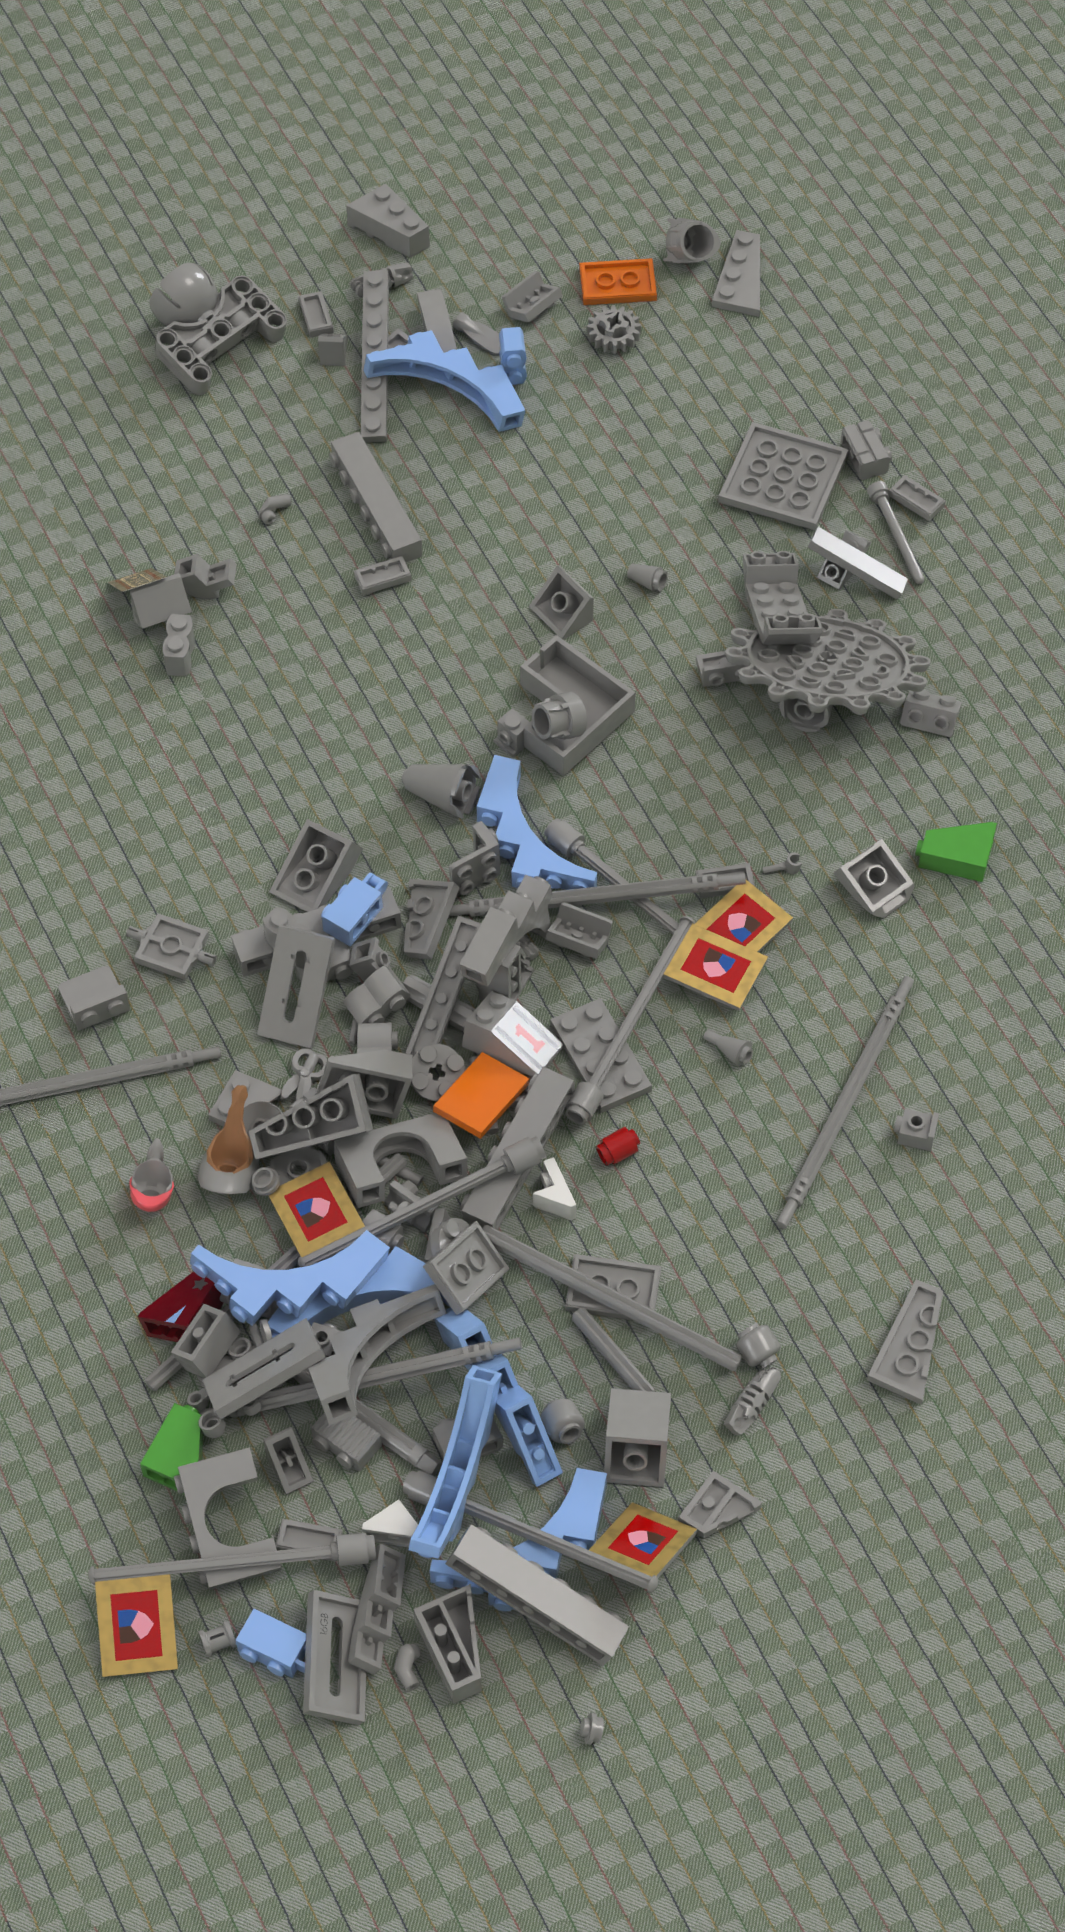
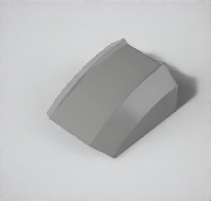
[834,839,915,918]

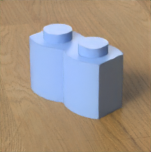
[499,327,527,385]

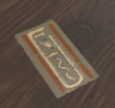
[108,568,166,592]

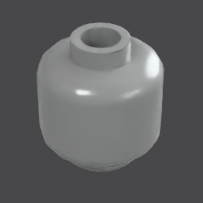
[736,1323,781,1369]
[541,1399,585,1444]

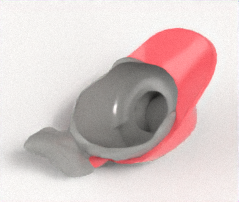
[129,1138,174,1212]

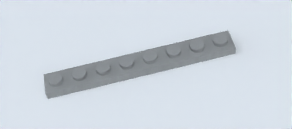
[361,270,389,443]

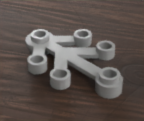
[187,1337,262,1438]

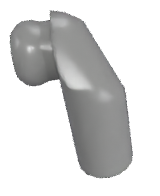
[259,494,291,524]
[394,1644,421,1692]

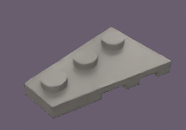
[404,879,459,960]

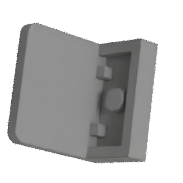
[449,821,500,897]
[58,966,130,1031]

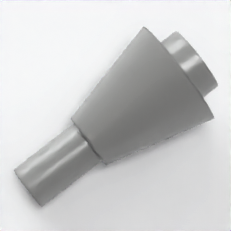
[703,1029,753,1067]

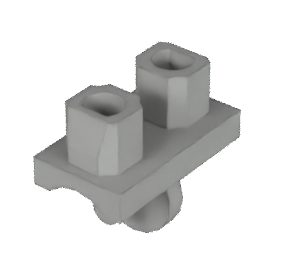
[384,1180,439,1233]

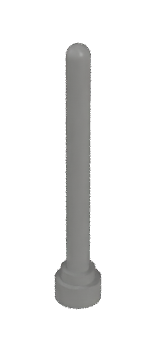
[867,481,924,585]

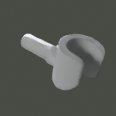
[762,852,802,874]

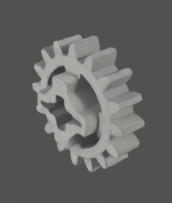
[587,305,641,354]

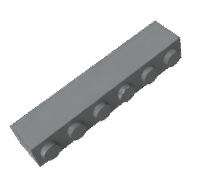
[329,432,422,562]
[231,887,402,977]
[460,1066,575,1230]
[445,1524,629,1666]

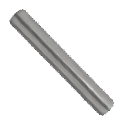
[572,1308,655,1392]

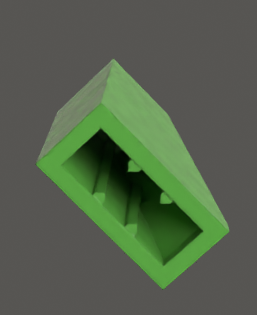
[915,822,997,882]
[140,1403,204,1494]

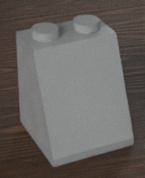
[604,1388,671,1487]

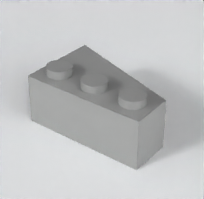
[477,944,534,1001]

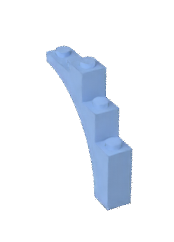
[363,330,526,432]
[477,755,597,890]
[190,1230,390,1326]
[408,1365,502,1559]
[430,1468,607,1611]

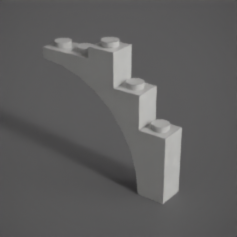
[460,874,552,987]
[308,1284,447,1425]

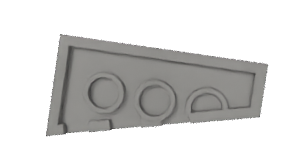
[867,1279,943,1405]

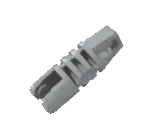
[349,262,413,298]
[724,1368,782,1435]

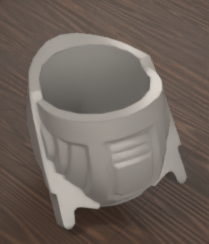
[663,218,721,264]

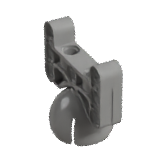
[149,262,287,395]

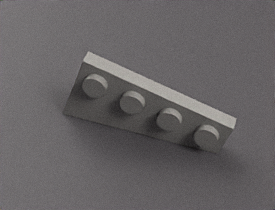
[712,230,760,317]

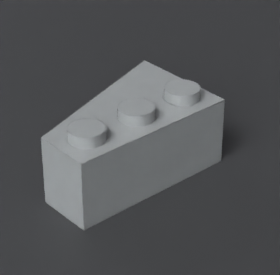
[346,184,430,258]
[413,1584,482,1704]

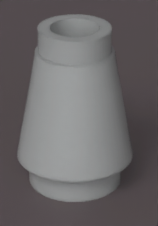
[627,563,668,592]

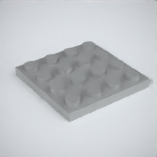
[718,422,849,530]

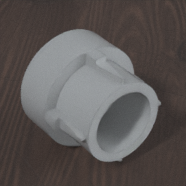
[532,691,587,740]

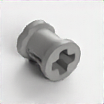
[198,1620,237,1658]

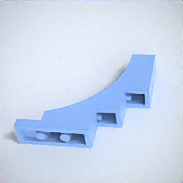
[268,1246,450,1351]
[434,1307,563,1487]

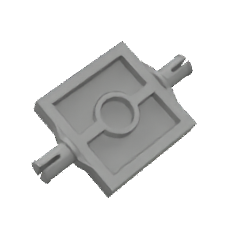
[126,913,217,980]

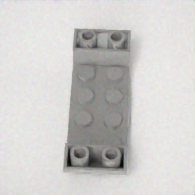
[743,551,822,645]

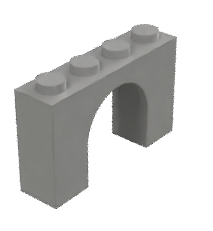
[334,1113,467,1208]
[174,1447,281,1590]

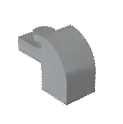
[174,554,237,599]

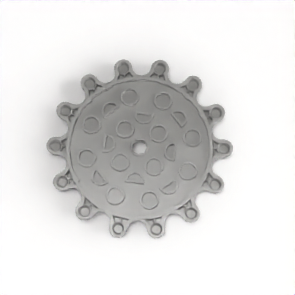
[725,609,931,715]

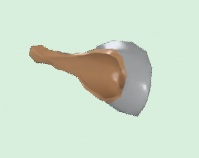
[197,1085,260,1195]

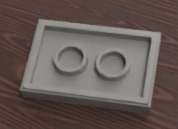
[423,1221,510,1315]
[565,1254,662,1321]

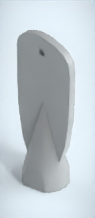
[453,312,500,355]

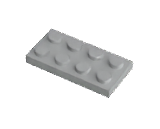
[550,998,652,1113]

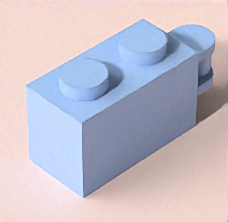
[321,873,388,947]
[236,1609,306,1678]

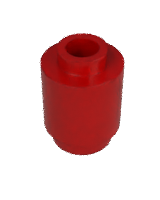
[595,1127,640,1166]

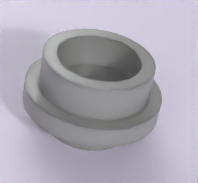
[252,1167,280,1196]
[580,1712,604,1745]

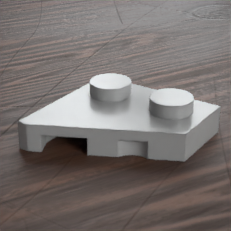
[678,1471,762,1538]

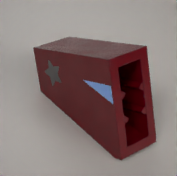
[137,1271,224,1342]

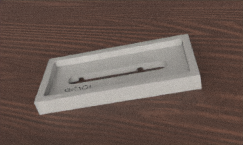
[257,925,335,1048]
[202,1318,325,1420]
[303,1590,366,1725]

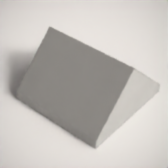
[529,565,593,639]
[130,573,192,629]

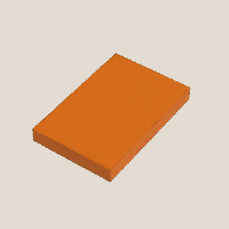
[579,258,657,305]
[433,1052,530,1139]

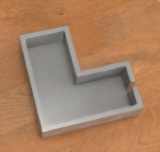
[520,635,636,776]

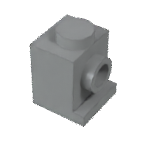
[494,708,529,758]
[349,937,391,982]
[894,1109,939,1151]

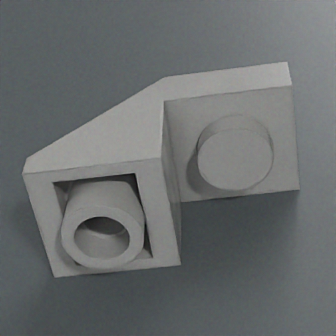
[817,530,871,589]

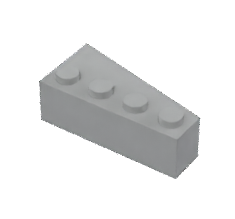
[248,1074,373,1159]

